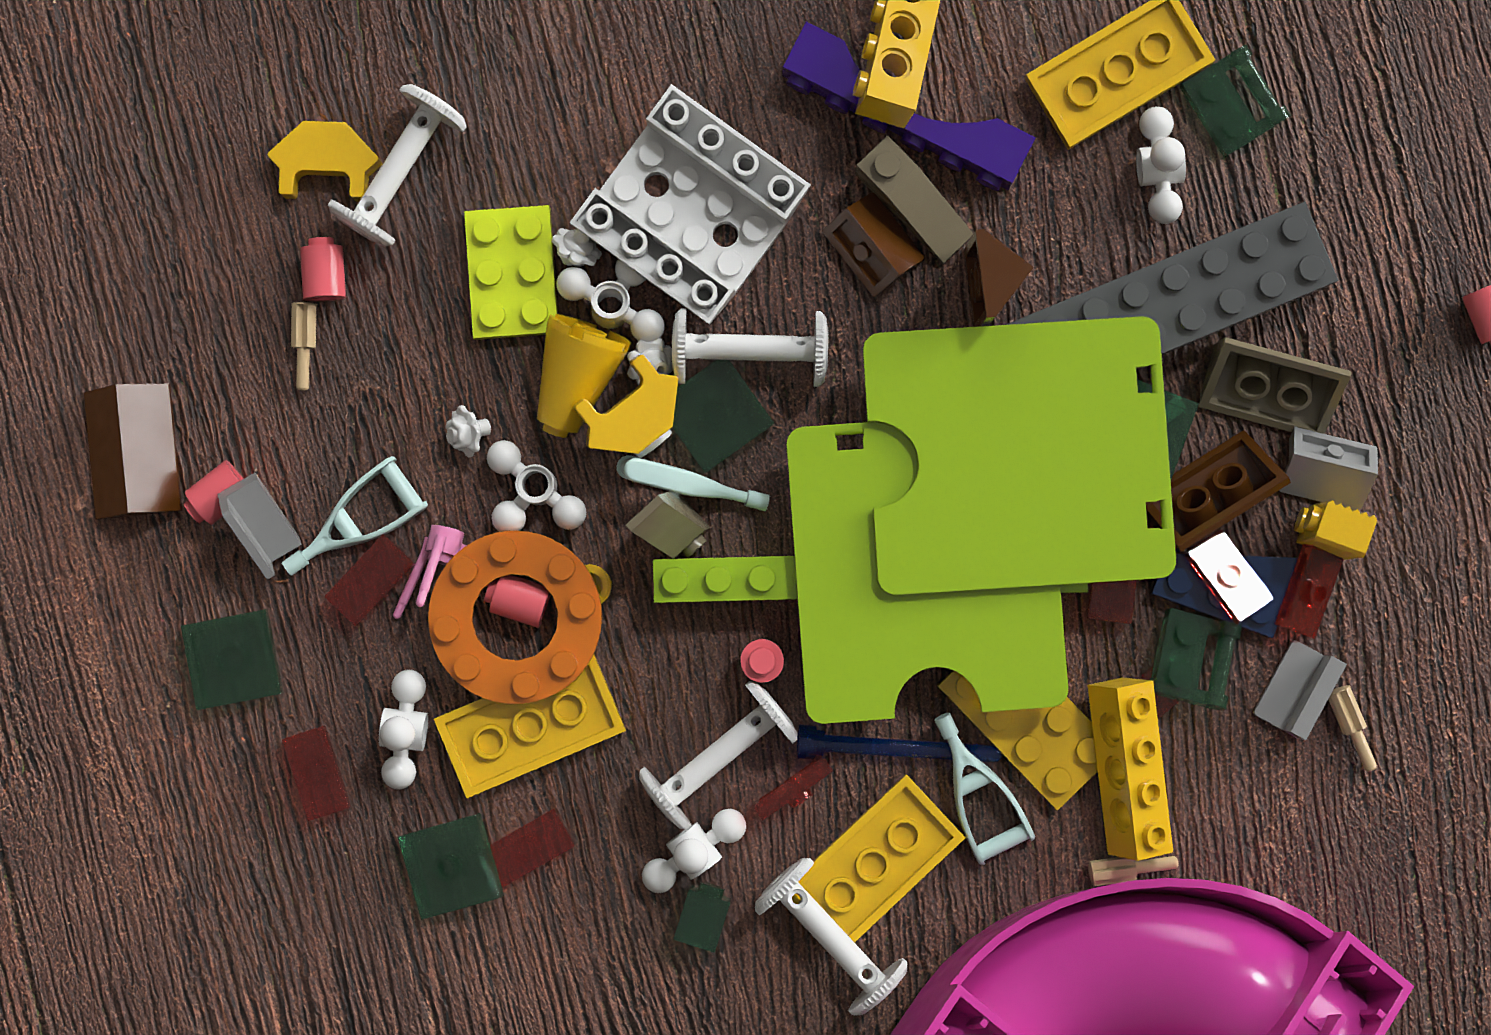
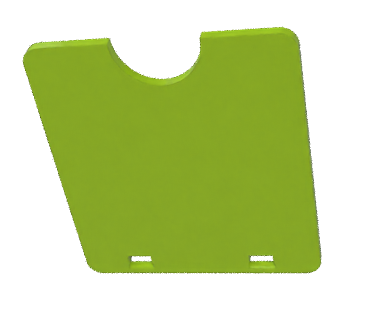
[863,316,1176,595]
[787,422,1068,724]

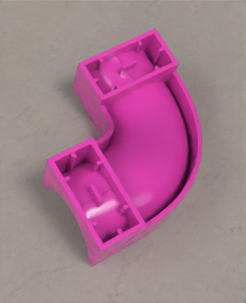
[890,878,1414,1035]

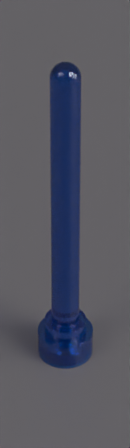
[796,724,1003,763]

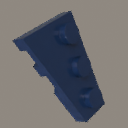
[1150,554,1302,638]

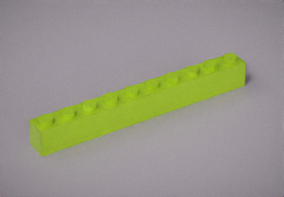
[653,556,1088,603]

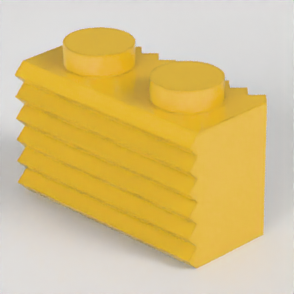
[1294,500,1377,560]

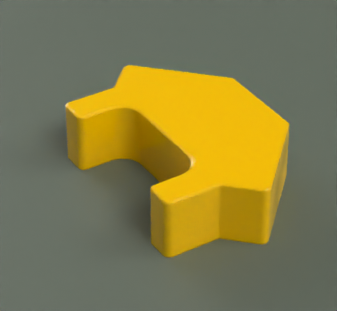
[267,121,382,202]
[573,355,678,454]

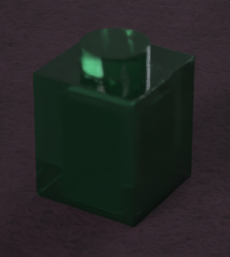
[673,881,731,953]

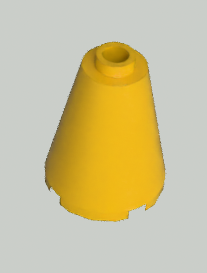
[537,314,631,438]

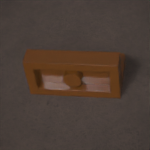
[822,193,924,297]

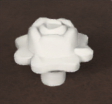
[551,228,602,268]
[627,338,673,385]
[445,405,491,458]

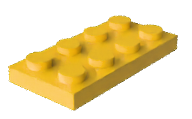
[1024,0,1216,150]
[434,654,626,798]
[937,671,1098,811]
[792,774,966,943]

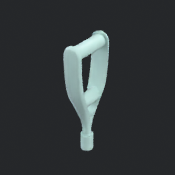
[617,455,770,511]
[282,456,428,576]
[934,713,1035,865]

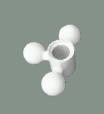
[1136,107,1186,224]
[556,259,664,342]
[487,440,586,532]
[379,670,428,789]
[642,809,746,893]

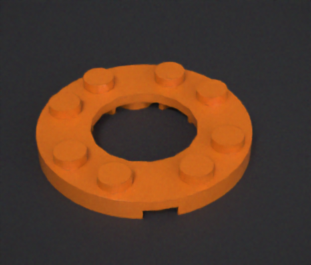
[428,531,602,704]

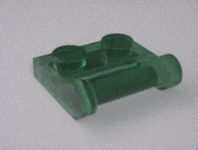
[1180,44,1292,158]
[1151,608,1242,711]

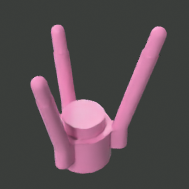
[393,525,467,619]

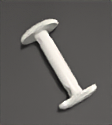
[328,84,466,246]
[672,308,828,387]
[639,681,798,829]
[755,858,907,1015]

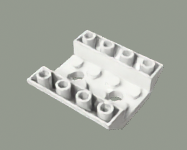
[570,84,811,324]

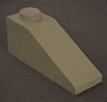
[855,135,973,264]
[626,491,710,558]

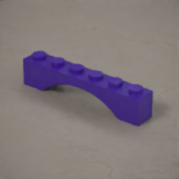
[782,22,1036,191]

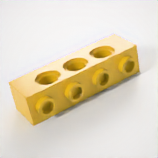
[853,0,940,128]
[1087,677,1173,861]

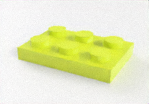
[464,205,558,340]

